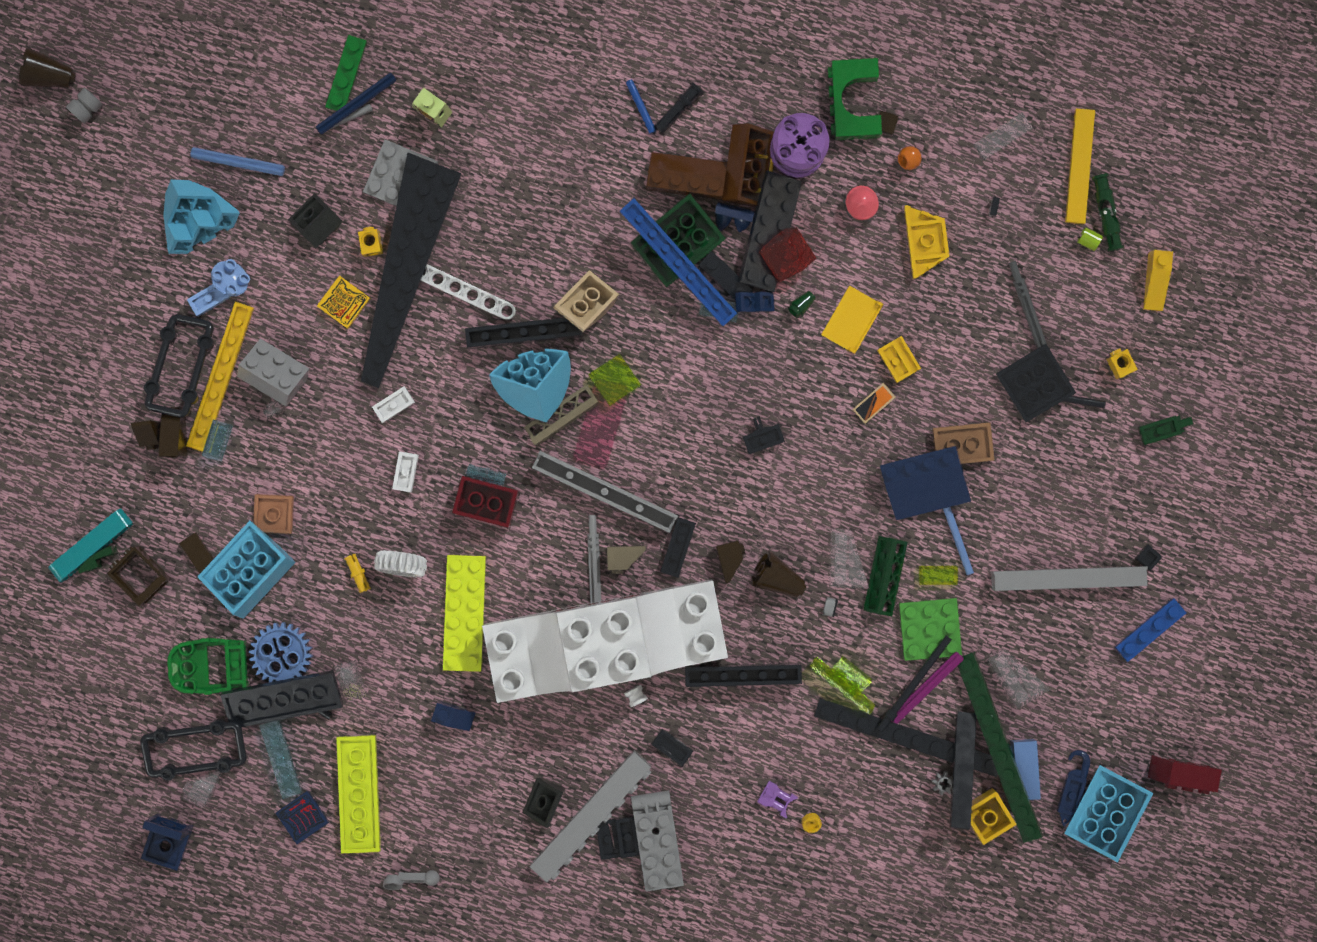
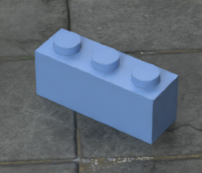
[1009,739,1041,800]

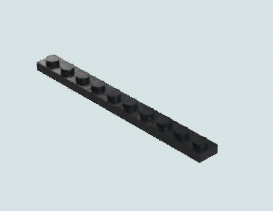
[814,698,998,777]

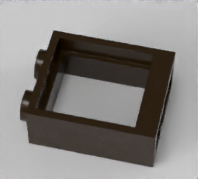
[107,546,171,606]

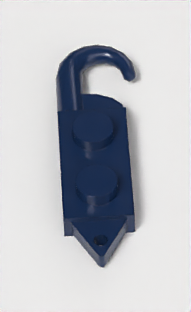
[1056,750,1090,826]

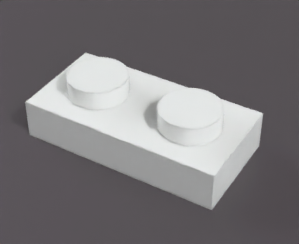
[372,386,415,423]
[392,451,419,493]

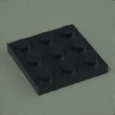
[996,344,1076,422]

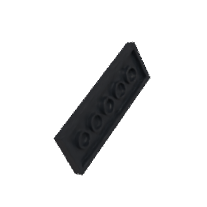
[738,170,802,292]
[220,670,344,727]

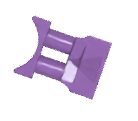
[757,781,798,818]

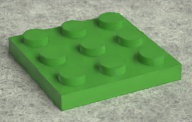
[899,598,962,661]

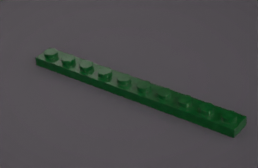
[958,652,1043,843]

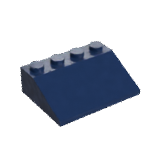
[880,445,971,520]

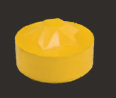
[802,813,822,833]

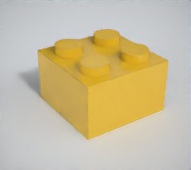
[971,788,1017,845]

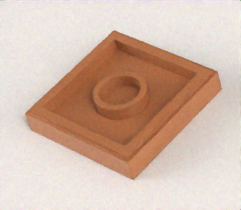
[253,494,294,534]

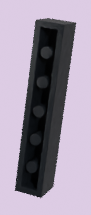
[465,317,583,350]
[685,663,802,687]

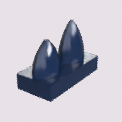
[715,202,755,232]

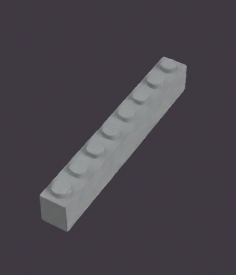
[530,750,651,882]

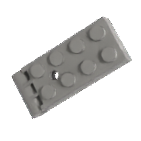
[631,790,684,892]

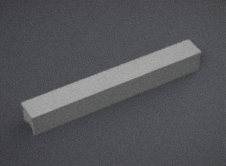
[532,451,678,533]
[990,566,1148,591]

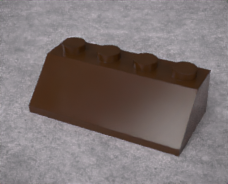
[722,123,774,207]
[646,152,727,200]

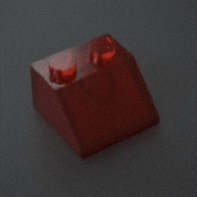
[759,227,817,282]

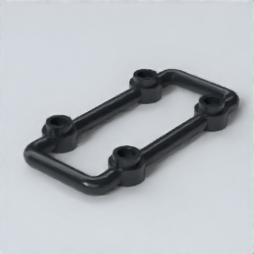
[144,314,214,418]
[140,719,247,781]

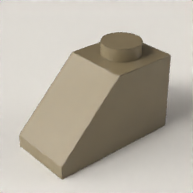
[607,546,646,574]

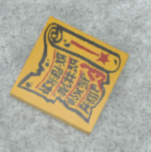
[317,275,371,329]

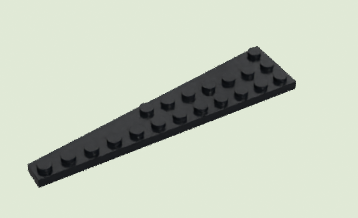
[361,152,462,388]

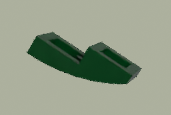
[78,546,118,574]

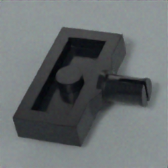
[742,416,785,455]

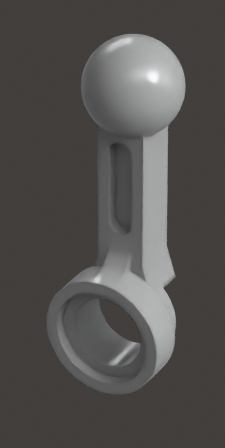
[383,870,440,890]

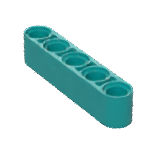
[48,508,134,583]

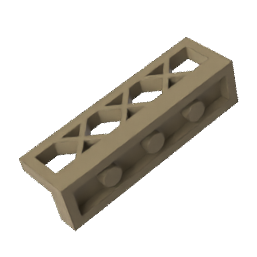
[524,384,600,446]

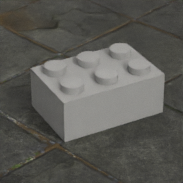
[237,338,310,406]

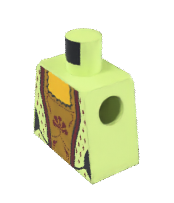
[412,88,453,128]

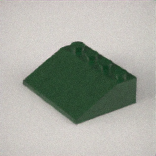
[629,194,726,288]

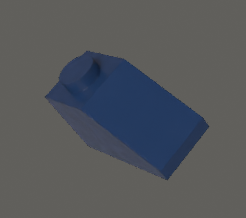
[431,701,476,731]

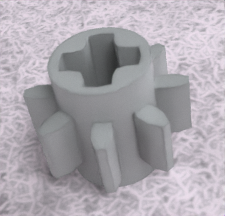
[931,771,952,796]

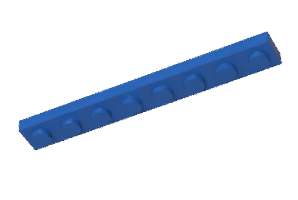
[619,198,737,326]

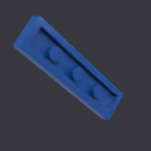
[1114,598,1186,662]

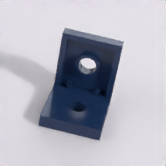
[141,813,194,871]

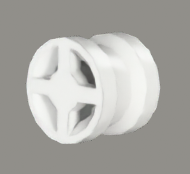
[624,685,648,707]

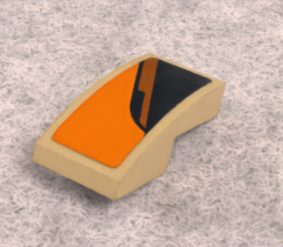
[852,383,896,423]

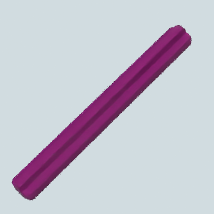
[892,652,963,724]

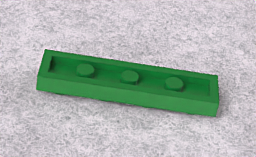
[325,35,367,111]

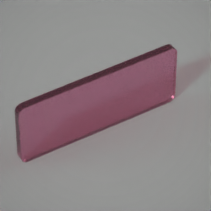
[574,379,628,467]

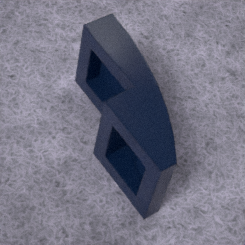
[735,292,774,313]

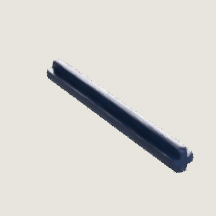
[316,73,396,135]

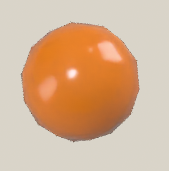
[898,146,922,171]

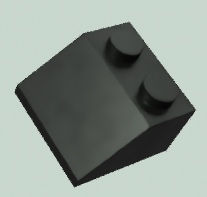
[288,193,343,248]

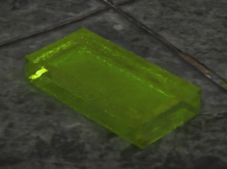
[919,566,958,585]

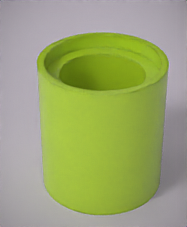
[1077,227,1103,251]

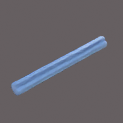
[190,147,285,176]

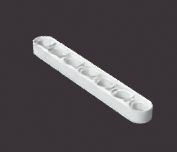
[421,264,516,320]

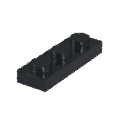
[660,517,696,578]

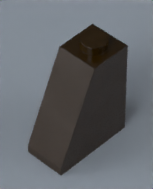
[158,407,188,458]

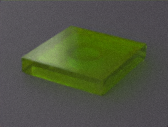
[588,354,641,407]

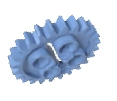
[249,622,313,683]

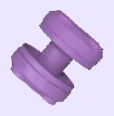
[770,113,829,178]

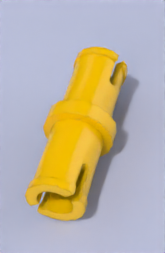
[344,553,371,593]

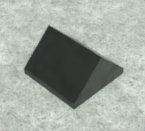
[522,777,565,828]

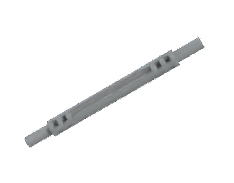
[587,515,601,603]

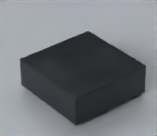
[1134,544,1162,571]

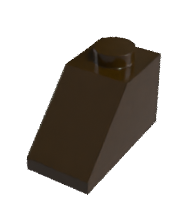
[131,420,161,451]
[716,540,746,583]

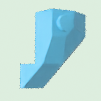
[163,179,240,254]

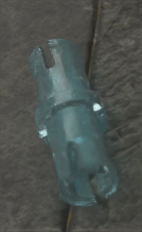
[466,464,506,485]

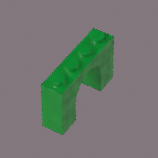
[828,58,882,140]

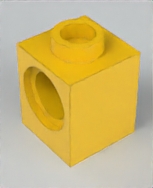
[358,227,383,257]
[1106,348,1138,379]

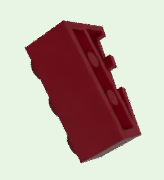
[1148,755,1222,794]

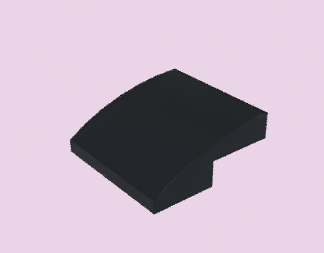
[597,816,640,860]

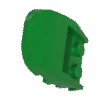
[167,638,249,695]

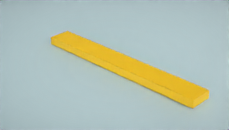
[186,302,254,453]

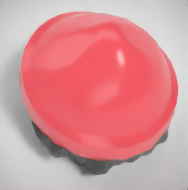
[843,185,879,221]

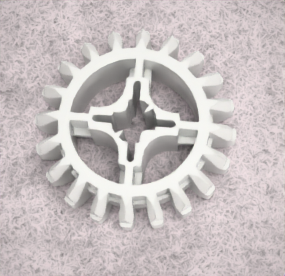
[374,550,427,578]

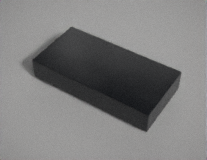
[651,728,693,767]

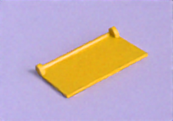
[821,285,884,354]

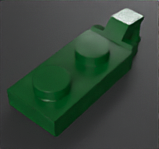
[1137,415,1194,445]

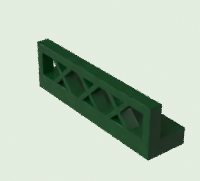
[863,536,908,617]

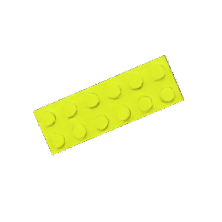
[443,555,486,672]
[336,735,381,854]

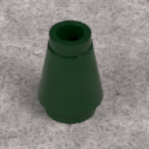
[788,291,816,318]

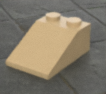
[553,270,619,332]

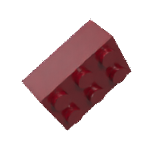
[452,476,520,528]

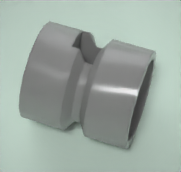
[66,87,103,124]

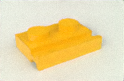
[877,336,921,383]

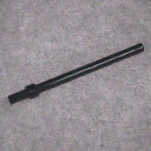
[877,635,952,732]

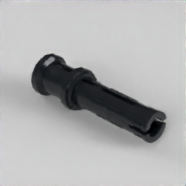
[654,82,704,134]

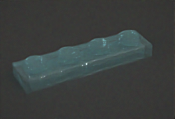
[259,720,302,799]

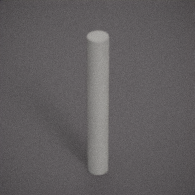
[329,104,373,130]

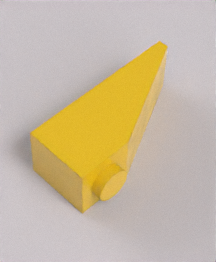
[1143,250,1173,311]

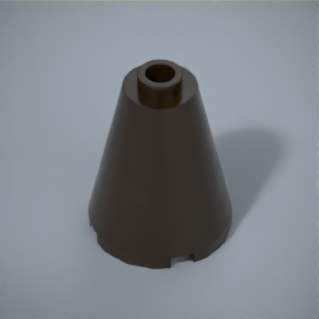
[19,48,76,88]
[751,551,806,597]

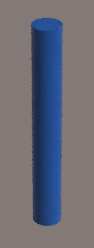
[626,79,656,134]

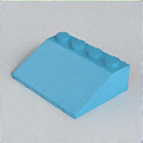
[198,520,296,619]
[1064,765,1153,862]

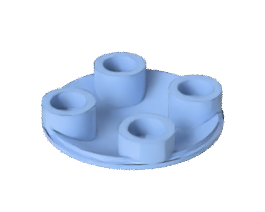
[211,259,250,296]

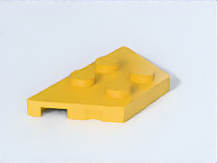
[904,205,949,279]

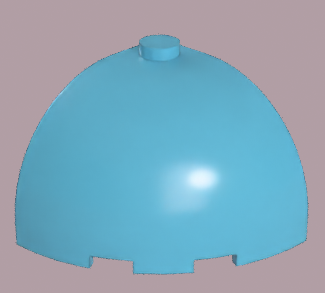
[489,349,571,422]

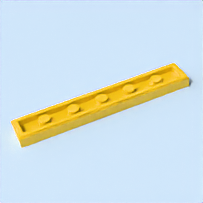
[1065,108,1095,224]

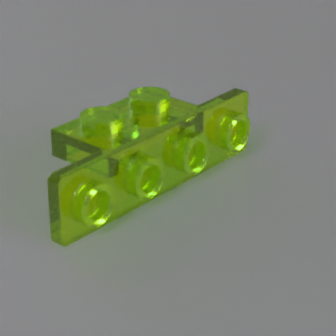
[810,655,875,715]

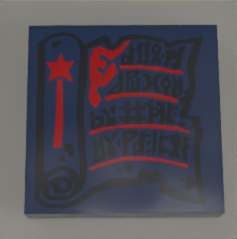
[276,790,330,844]

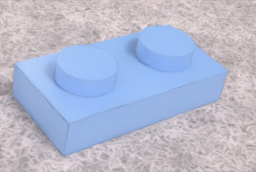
[187,284,231,317]

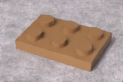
[932,422,994,464]

